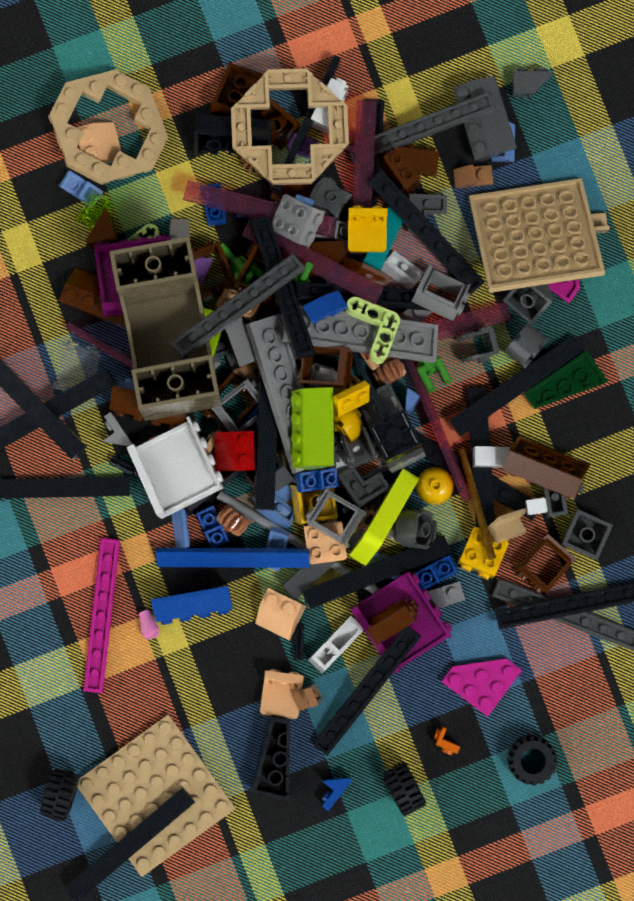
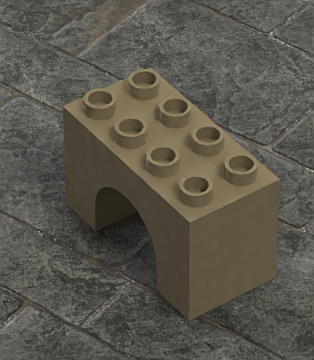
[109,237,222,421]

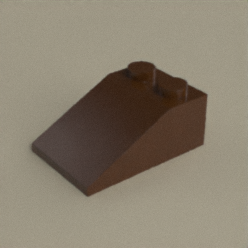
[210,62,263,117]

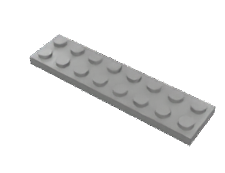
[282,305,438,363]
[245,314,305,474]

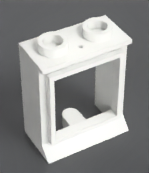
[311,78,349,135]

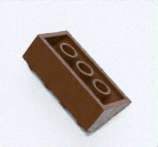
[59,268,126,329]
[109,386,189,429]
[502,436,590,499]

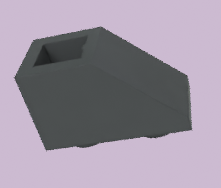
[512,68,552,98]

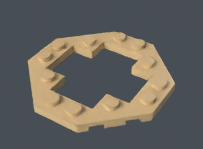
[231,68,349,185]
[48,69,168,185]

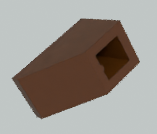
[401,145,439,177]

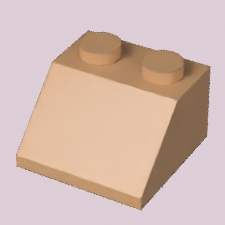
[76,122,122,164]
[255,588,306,641]

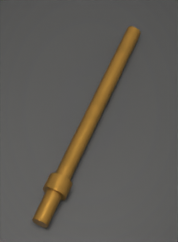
[458,448,496,560]

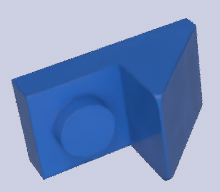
[322,776,352,811]

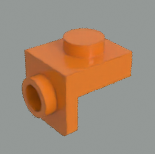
[433,726,460,755]

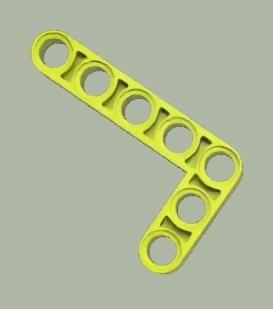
[349,468,419,566]

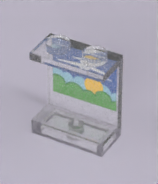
[52,341,101,392]

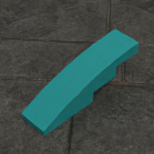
[363,207,403,271]

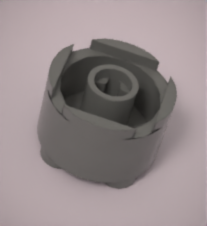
[505,323,549,369]
[394,509,437,549]

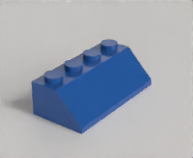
[151,586,233,625]

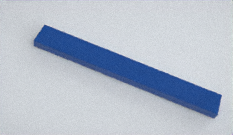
[155,548,310,568]

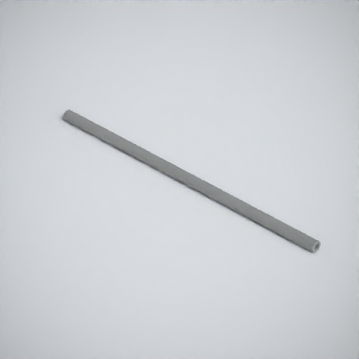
[216,490,381,594]

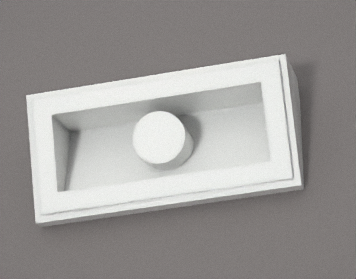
[381,250,424,290]

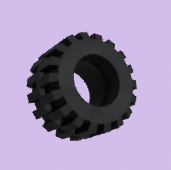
[507,735,558,786]
[383,762,426,816]
[40,768,79,822]

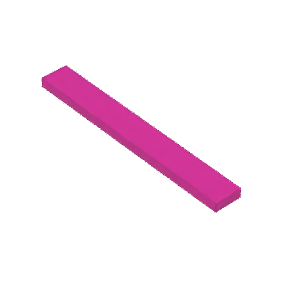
[83,538,120,693]

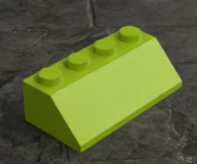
[291,387,334,470]

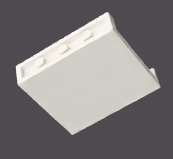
[127,416,224,519]

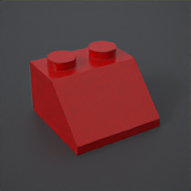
[214,431,255,471]

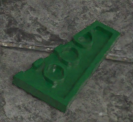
[523,351,608,409]

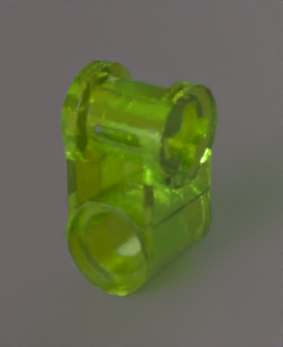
[76,194,110,231]

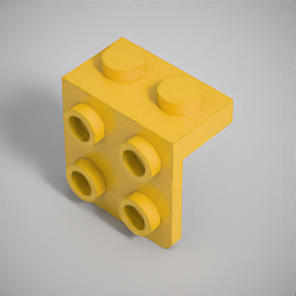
[348,206,388,253]
[333,381,370,417]
[457,527,509,580]

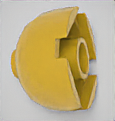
[333,408,363,444]
[416,467,454,505]

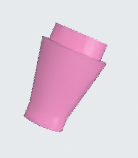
[139,610,160,640]

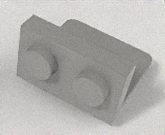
[271,194,325,247]

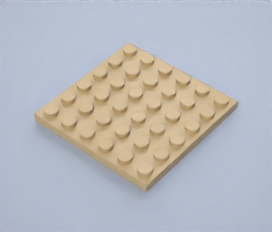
[469,178,605,293]
[78,714,236,877]

